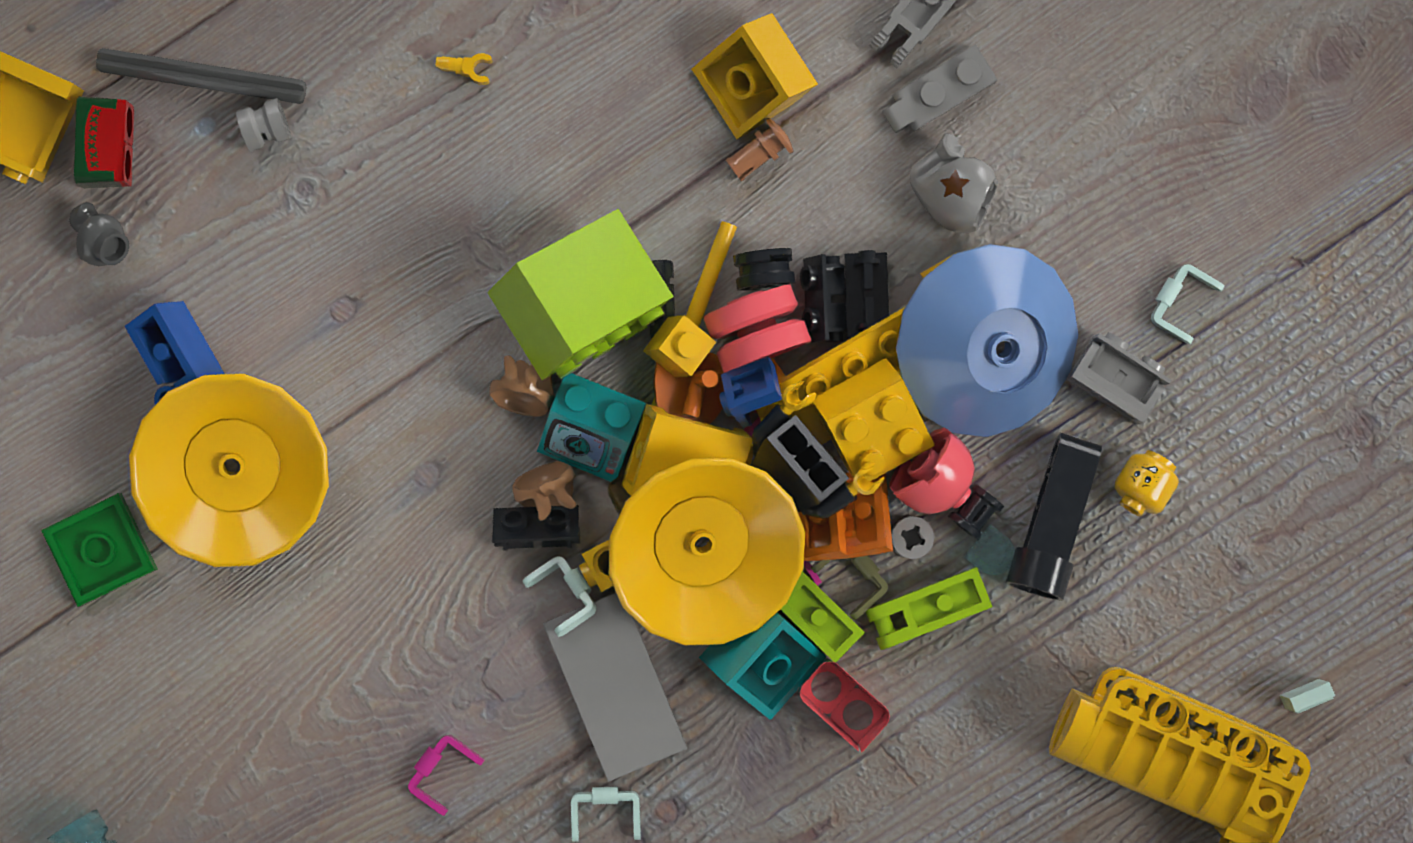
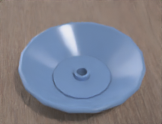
[896,244,1079,437]

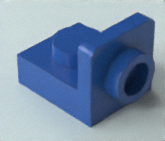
[719,356,782,428]

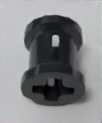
[948,483,1004,540]

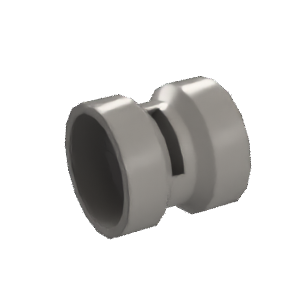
[236,98,291,152]

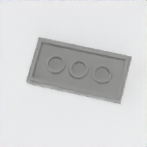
[543,593,688,782]

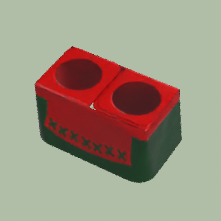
[74,96,134,189]

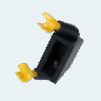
[751,381,884,519]

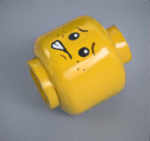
[1114,450,1179,517]

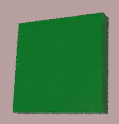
[41,493,158,607]

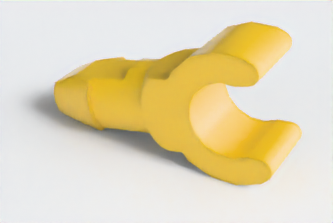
[435,53,493,85]

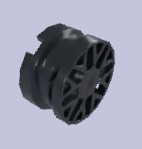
[733,248,796,291]

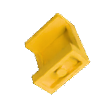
[0,51,84,184]
[622,404,753,496]

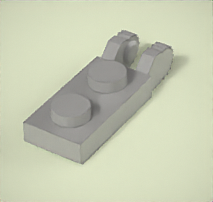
[869,0,957,68]

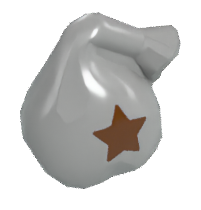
[910,133,998,233]

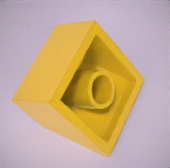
[691,13,818,140]

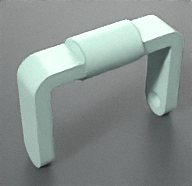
[1151,264,1225,345]
[522,556,596,637]
[571,787,641,842]

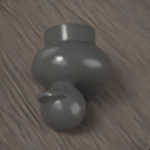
[69,202,129,266]

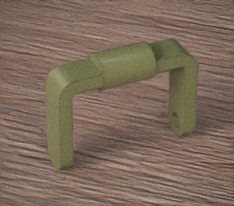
[811,556,888,620]

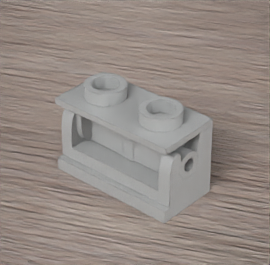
[1066,332,1172,425]

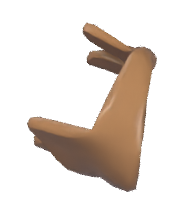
[489,355,555,417]
[512,461,576,521]

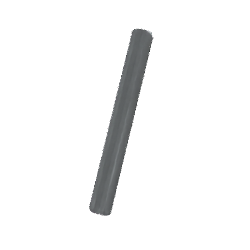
[96,48,307,104]

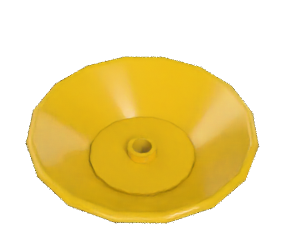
[129,374,329,567]
[608,458,805,646]

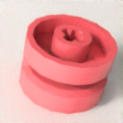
[703,284,811,373]

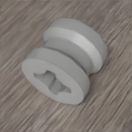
[891,516,934,559]

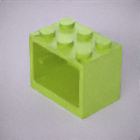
[487,209,674,380]

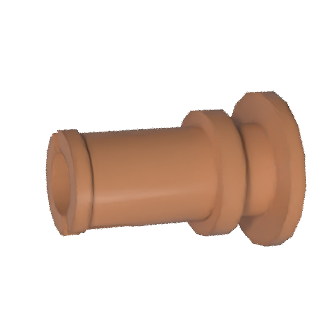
[725,118,794,181]

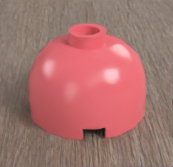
[889,428,974,515]

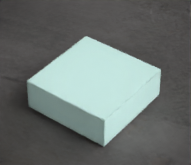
[1280,679,1335,713]

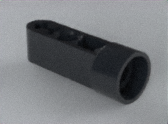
[1005,432,1102,601]

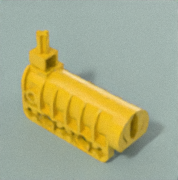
[1049,667,1311,843]

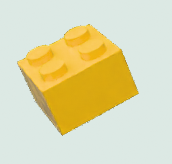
[813,358,935,481]

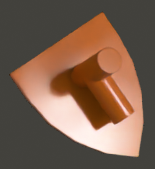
[653,352,724,424]

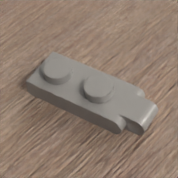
[882,44,998,133]

